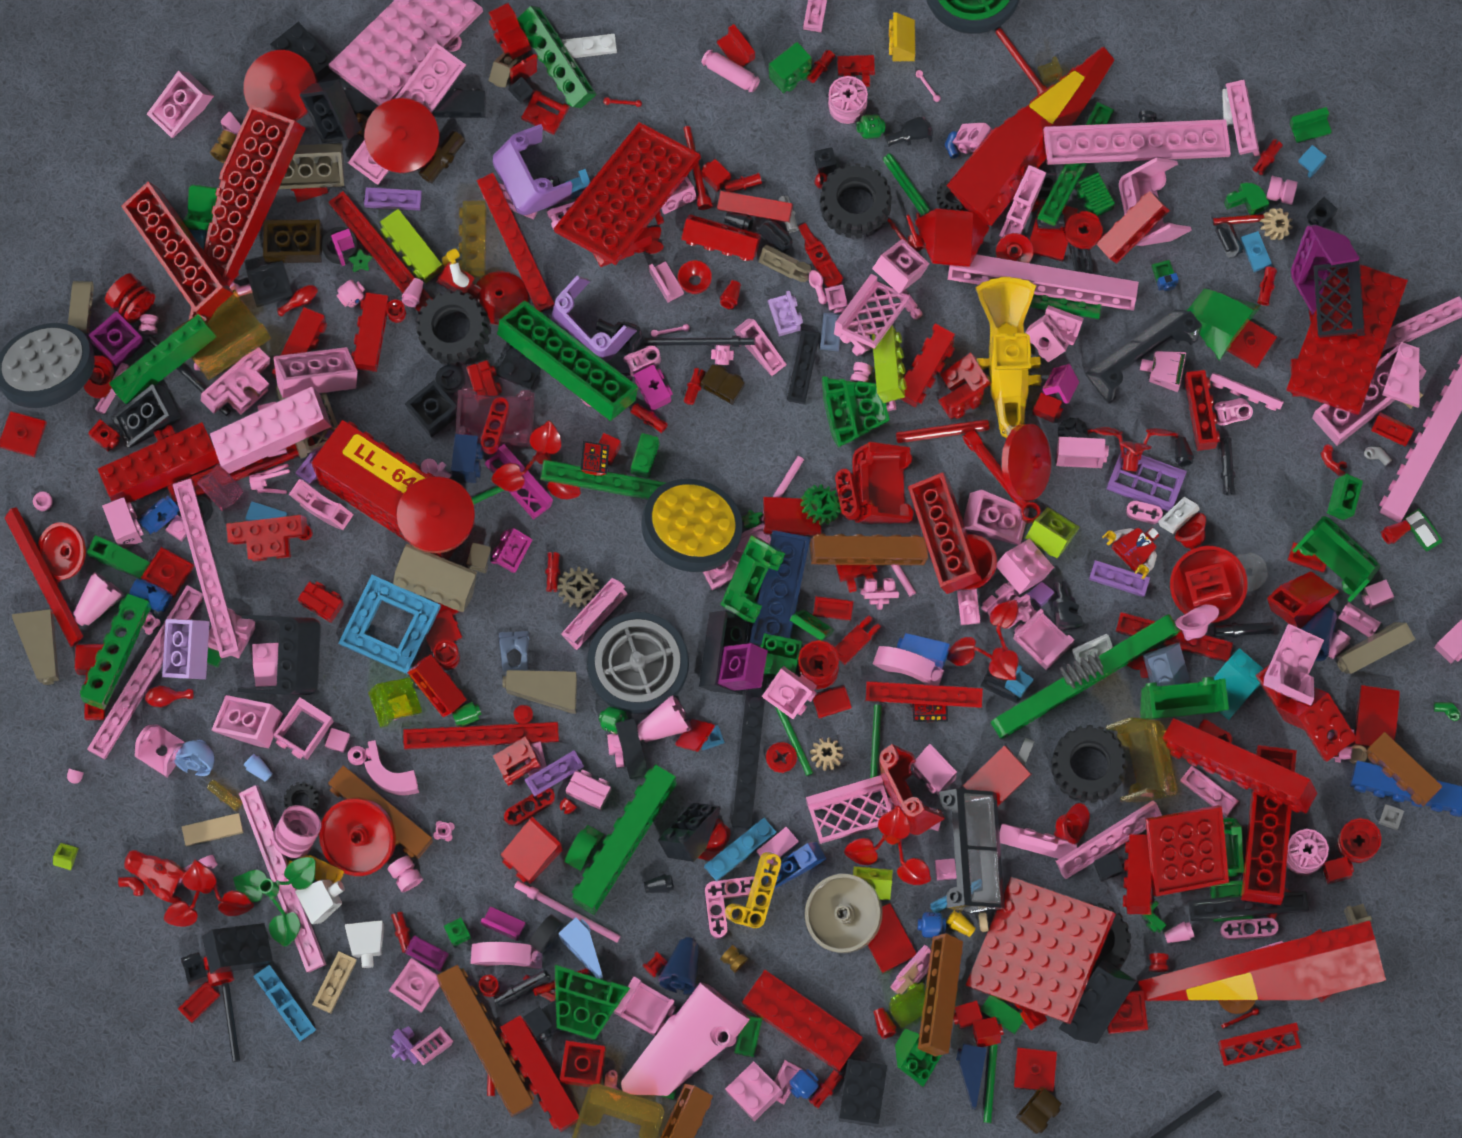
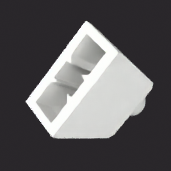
[295,880,345,924]
[345,921,384,968]

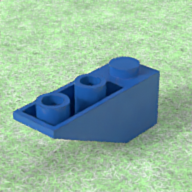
[764,842,826,889]

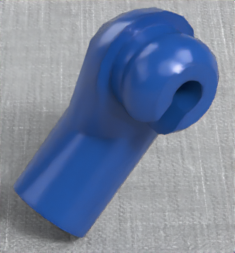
[945,131,959,159]

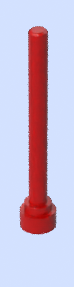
[995,28,1048,96]
[683,126,712,210]

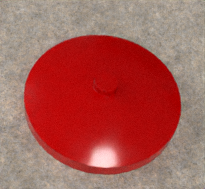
[244,50,317,121]
[364,98,440,173]
[1002,424,1051,501]
[397,477,475,553]
[1170,546,1248,623]
[319,798,396,876]

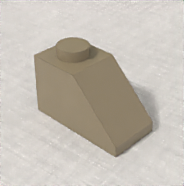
[489,52,523,87]

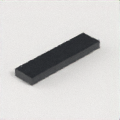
[787,329,821,405]

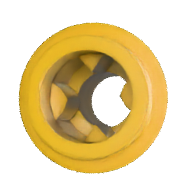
[946,910,976,937]

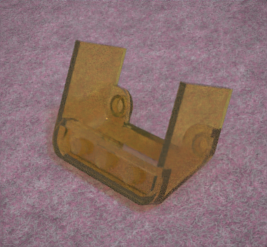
[1106,717,1178,803]
[572,1084,664,1138]

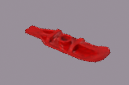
[798,223,843,288]

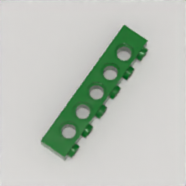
[517,6,597,108]
[80,593,151,710]

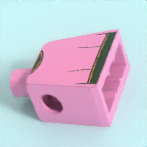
[1140,351,1186,392]

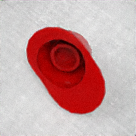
[83,356,114,399]
[1175,512,1206,550]
[1054,803,1090,845]
[698,818,731,861]

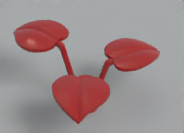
[491,420,581,499]
[1088,427,1178,471]
[947,600,1019,680]
[844,806,932,885]
[164,860,254,927]

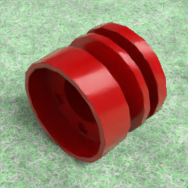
[105,273,156,324]
[798,640,839,689]
[1337,818,1382,863]

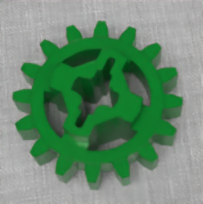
[800,484,841,525]

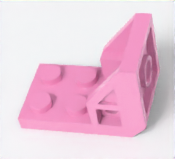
[1264,624,1324,705]

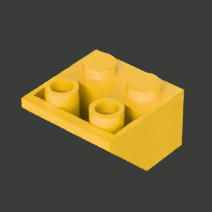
[889,13,915,61]

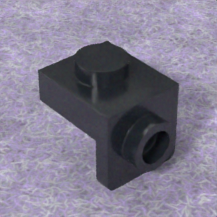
[180,952,208,987]

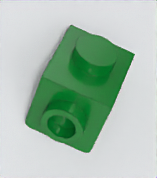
[1142,901,1166,934]

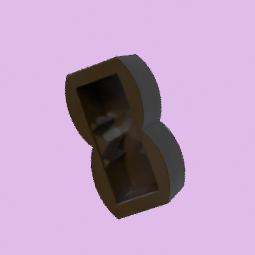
[701,364,745,405]
[1016,1087,1062,1134]

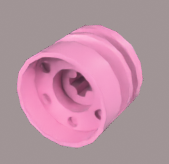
[828,76,868,124]
[272,805,321,858]
[1287,829,1329,876]

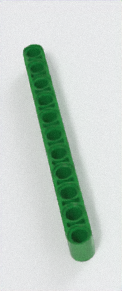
[990,614,1180,739]

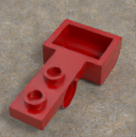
[75,644,117,720]

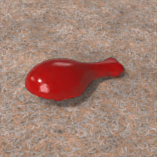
[277,285,318,317]
[145,686,194,707]

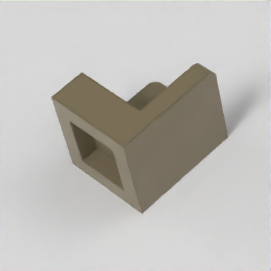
[466,543,491,573]
[1344,904,1372,926]

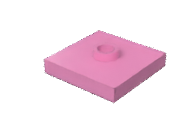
[389,958,440,1013]

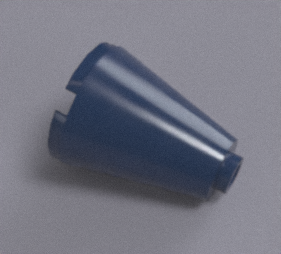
[1301,607,1337,661]
[658,937,699,995]

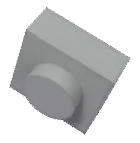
[1378,804,1404,830]

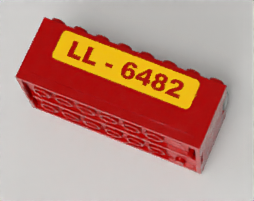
[311,420,475,560]

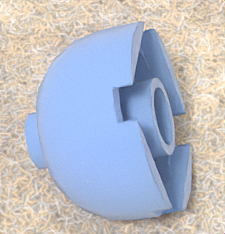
[174,740,215,776]

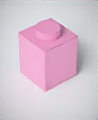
[1361,580,1394,609]

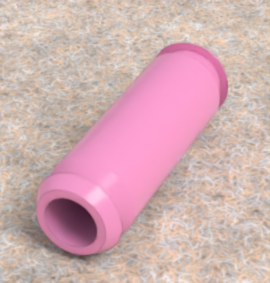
[701,50,760,92]

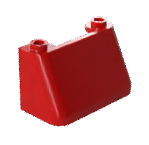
[852,442,913,524]
[879,744,945,835]

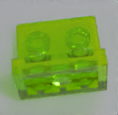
[368,677,422,728]
[888,982,925,1029]

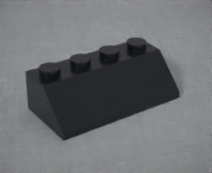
[699,610,752,695]
[1059,959,1137,1044]

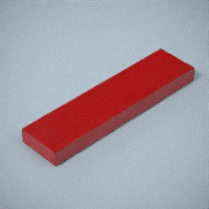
[717,191,793,223]

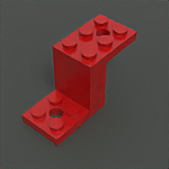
[1255,665,1357,762]

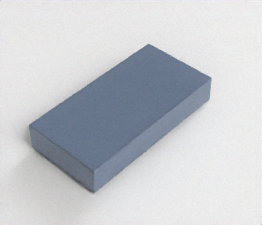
[820,313,841,351]

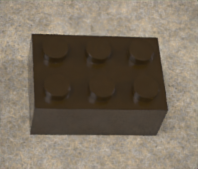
[263,219,323,263]

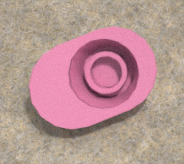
[1176,605,1219,641]

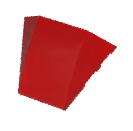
[915,208,990,267]

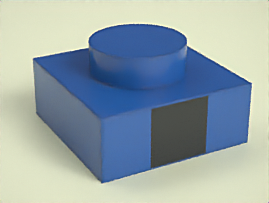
[1157,273,1179,291]

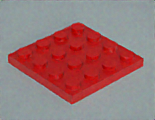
[1146,805,1229,897]

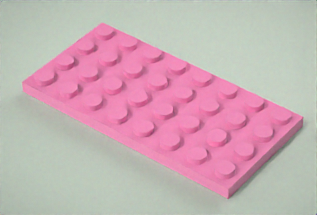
[329,0,483,106]

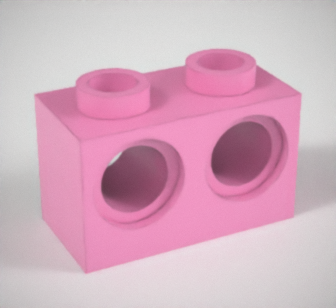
[953,123,993,154]

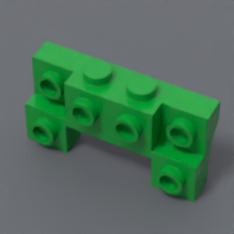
[720,535,786,623]

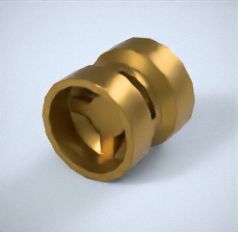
[720,945,748,973]

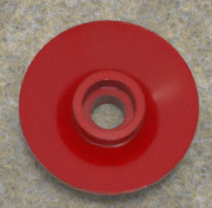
[996,233,1033,263]

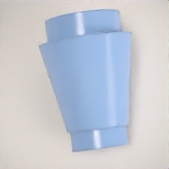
[244,754,273,782]

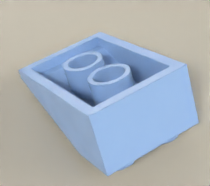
[559,917,603,980]

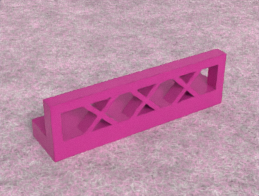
[485,444,553,520]

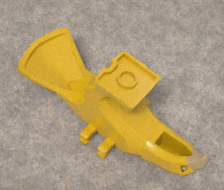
[975,277,1041,438]

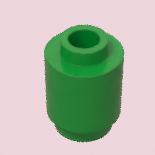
[452,702,482,726]

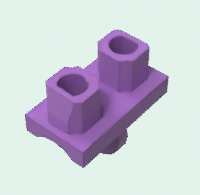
[391,1026,426,1065]

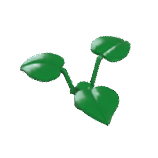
[233,857,316,946]

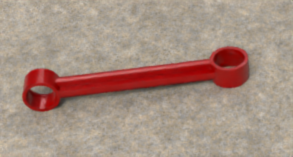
[962,430,1040,524]

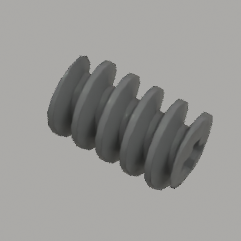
[1060,652,1104,689]

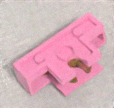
[201,346,270,415]

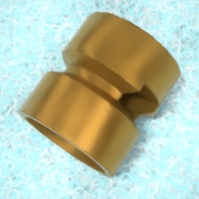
[210,130,237,163]

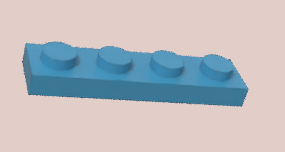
[704,818,777,882]

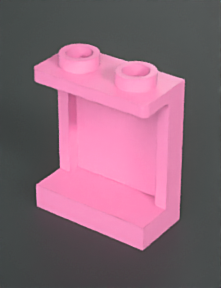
[1013,609,1074,670]
[614,977,676,1037]

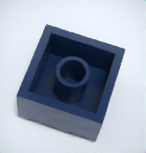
[451,434,484,483]

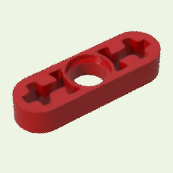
[835,469,861,520]
[504,788,555,826]

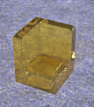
[1037,56,1063,85]

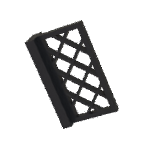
[1314,260,1365,338]

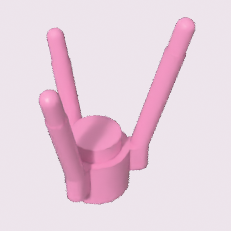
[249,464,290,494]

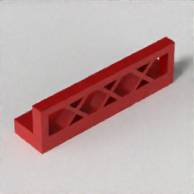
[1218,1022,1301,1066]

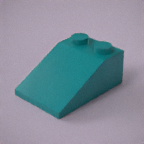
[1214,648,1263,721]

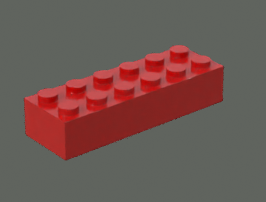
[97,422,220,503]
[908,472,982,594]
[742,970,863,1073]

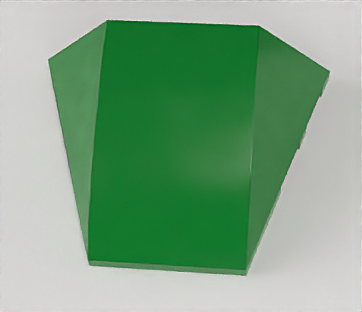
[1187,289,1261,361]
[822,376,890,448]
[555,965,630,1040]

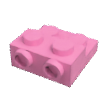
[208,608,255,658]
[762,666,817,719]

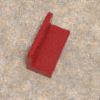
[717,24,755,67]

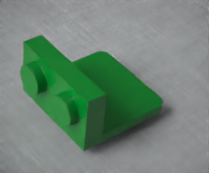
[183,184,217,232]

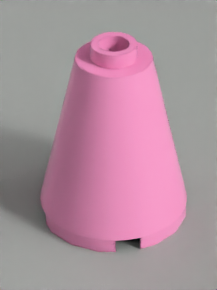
[73,572,124,626]
[637,695,692,742]

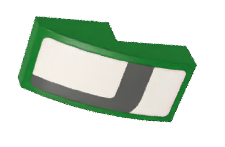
[1403,509,1442,552]

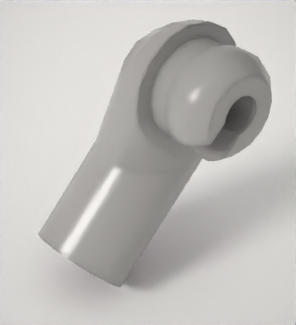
[1364,447,1392,466]

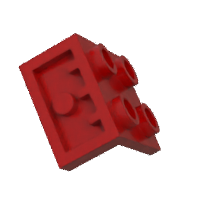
[938,383,984,420]

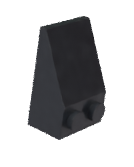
[112,384,181,448]

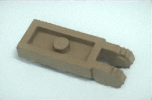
[759,245,811,282]

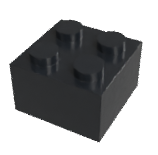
[404,380,460,438]

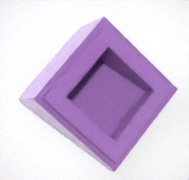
[1027,581,1055,608]

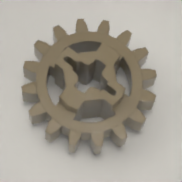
[557,567,599,609]

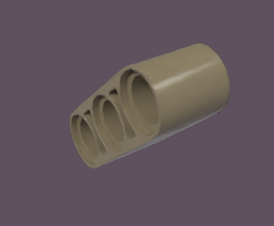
[68,281,94,334]

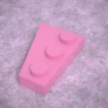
[1382,342,1419,408]

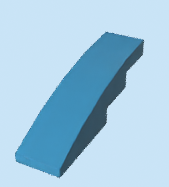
[253,965,316,1041]

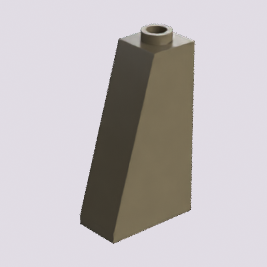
[12,609,59,685]
[1336,622,1416,674]
[503,670,577,714]

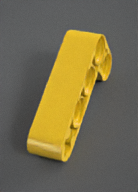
[725,852,781,928]

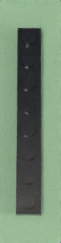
[732,676,767,828]

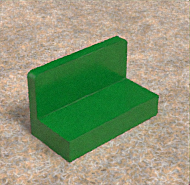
[1289,107,1332,143]

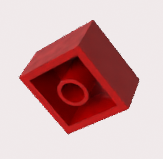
[560,1041,606,1089]

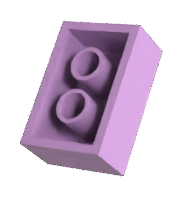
[162,619,209,679]

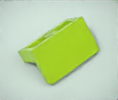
[853,866,893,900]

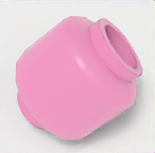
[336,280,365,308]

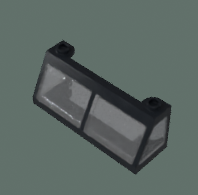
[1085,309,1203,404]
[939,789,1005,914]

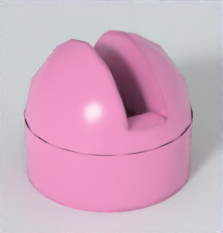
[67,769,84,784]

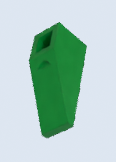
[87,535,150,579]

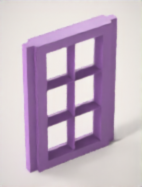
[1106,449,1187,512]

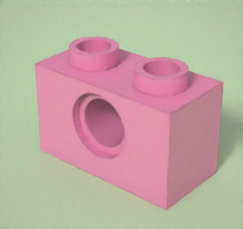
[1025,315,1069,362]

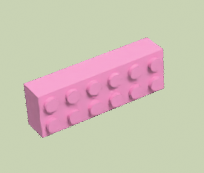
[1312,344,1426,446]
[210,387,332,474]

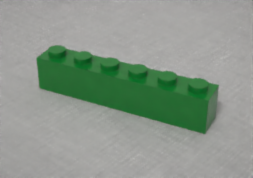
[109,314,217,405]

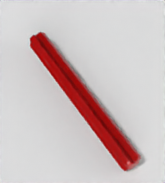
[896,419,990,443]

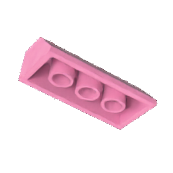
[274,347,358,398]

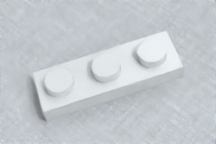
[562,34,617,58]

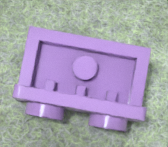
[768,291,803,336]

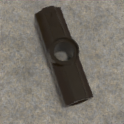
[419,131,466,184]

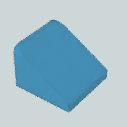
[701,725,724,750]

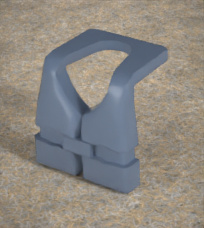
[499,631,530,672]

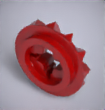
[766,742,797,773]

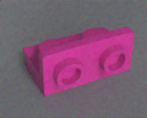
[491,528,533,573]

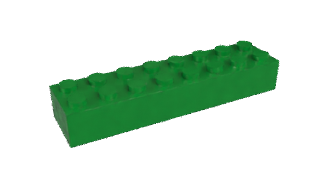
[497,300,638,421]
[572,765,677,915]

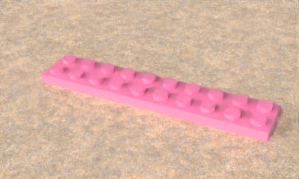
[1043,119,1231,165]

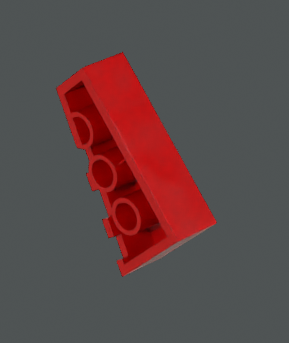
[901,323,955,408]

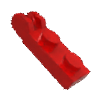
[834,615,881,666]

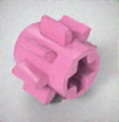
[711,345,734,365]

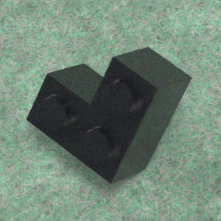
[523,1000,563,1043]

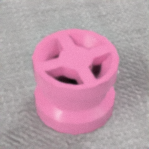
[138,314,159,335]

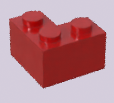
[488,3,531,59]

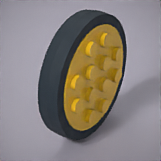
[641,479,743,572]

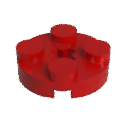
[1065,211,1103,249]

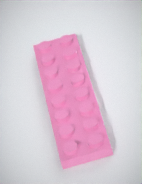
[348,43,466,185]

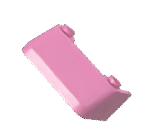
[1119,157,1192,246]

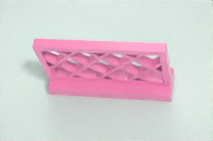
[834,274,910,349]
[806,775,891,844]

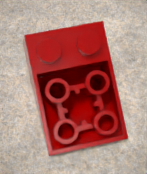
[1267,571,1339,629]

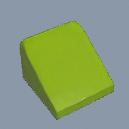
[53,843,79,870]

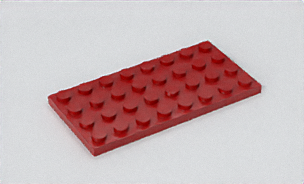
[554,122,701,265]
[1286,265,1408,415]

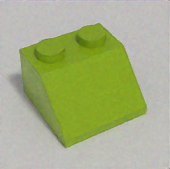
[1025,507,1080,558]

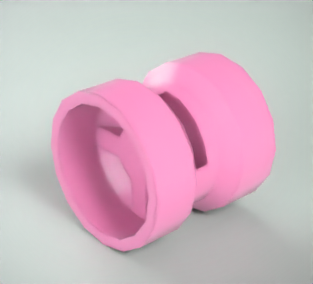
[850,362,873,383]

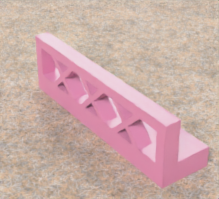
[1226,80,1260,156]
[561,578,628,650]

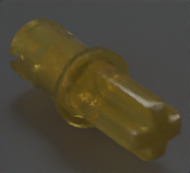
[207,780,243,812]

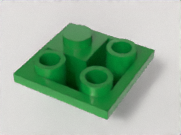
[895,1029,942,1087]

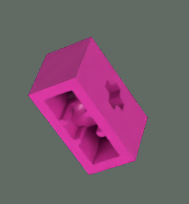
[633,365,673,411]

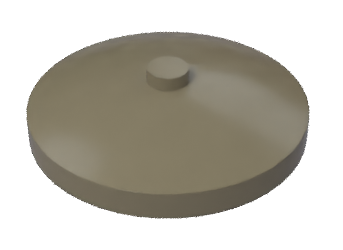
[805,874,882,953]

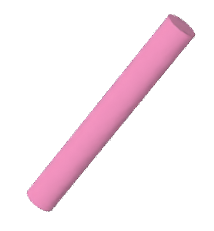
[891,565,916,597]

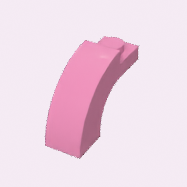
[289,479,354,530]

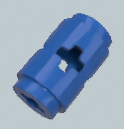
[138,496,180,535]
[129,579,172,612]

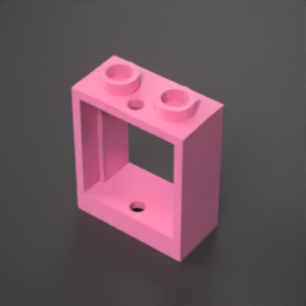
[1056,437,1109,468]
[273,697,334,760]

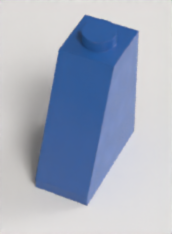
[896,633,950,669]

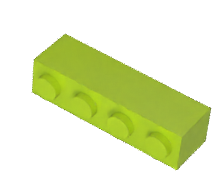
[380,209,443,284]
[872,325,907,403]

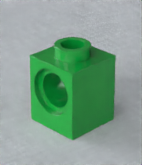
[444,918,471,947]

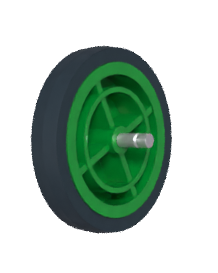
[927,0,1020,34]

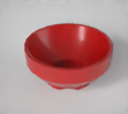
[678,260,712,294]

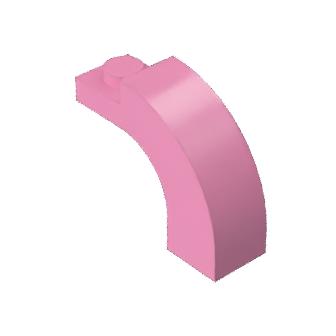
[873,646,944,685]
[364,740,419,795]
[471,942,543,969]

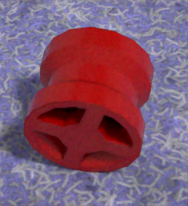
[1149,953,1169,972]

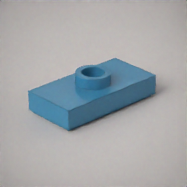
[1240,231,1272,272]

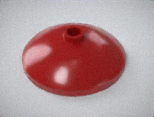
[473,271,528,325]
[38,522,86,580]
[960,534,997,590]

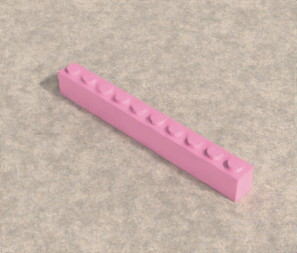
[948,255,1139,311]
[1379,355,1462,523]

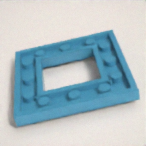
[339,575,441,675]

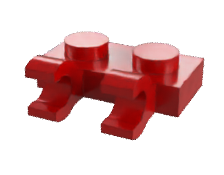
[837,55,875,87]
[835,565,877,593]

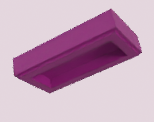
[405,935,449,971]

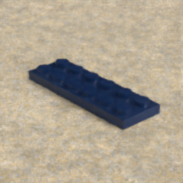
[750,530,811,645]

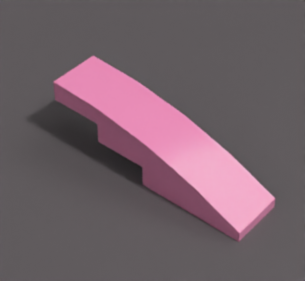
[999,165,1046,238]

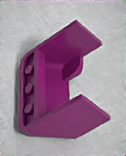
[1291,225,1359,315]

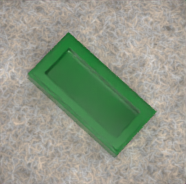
[734,1015,762,1058]

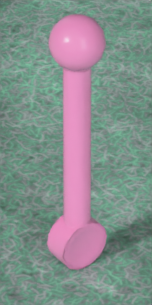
[916,70,940,102]
[651,324,690,338]

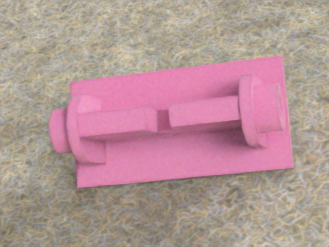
[981,582,1019,616]
[1338,602,1381,637]

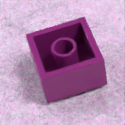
[88,311,145,368]
[718,643,767,691]

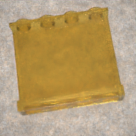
[172,289,271,381]

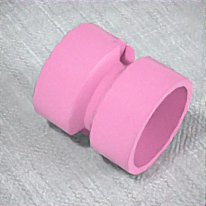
[1266,176,1298,205]
[388,856,423,893]

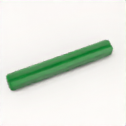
[883,153,930,216]

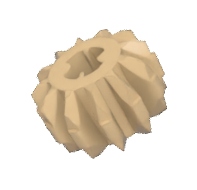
[1260,208,1293,240]
[810,737,843,771]

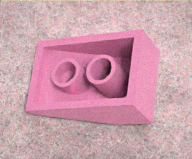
[147,71,214,138]
[963,490,1029,545]
[212,695,283,748]

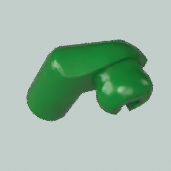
[1434,702,1461,721]

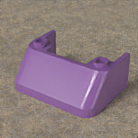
[493,124,572,215]
[551,276,637,363]

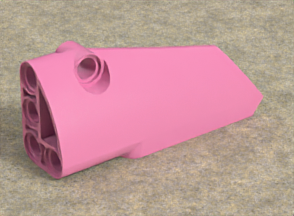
[621,982,750,1096]

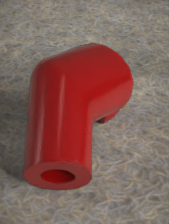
[118,877,145,896]

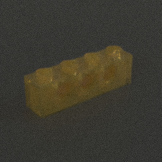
[458,201,487,277]

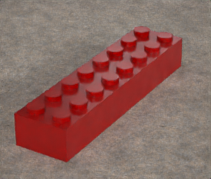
[121,182,234,318]
[1162,718,1318,813]
[1241,745,1297,905]

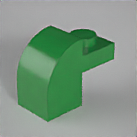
[1224,183,1269,215]
[564,825,604,871]

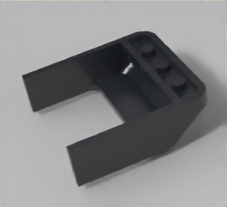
[237,614,321,695]

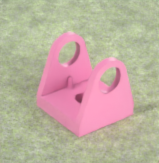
[135,724,185,778]

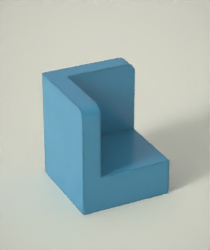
[1298,145,1327,178]
[566,169,590,199]
[1005,665,1033,698]

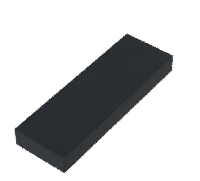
[615,718,648,779]

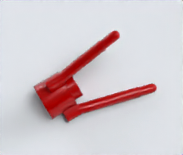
[887,213,925,251]

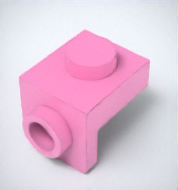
[825,285,848,313]

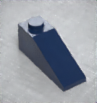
[956,1044,987,1110]

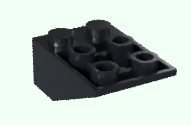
[658,803,721,862]

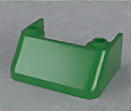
[1292,516,1380,602]
[1140,677,1229,720]

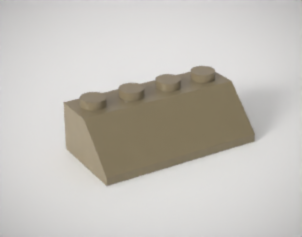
[279,143,344,189]
[393,544,477,612]

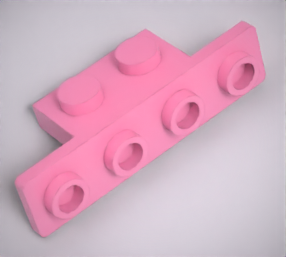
[999,823,1077,859]

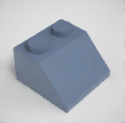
[1142,643,1190,686]

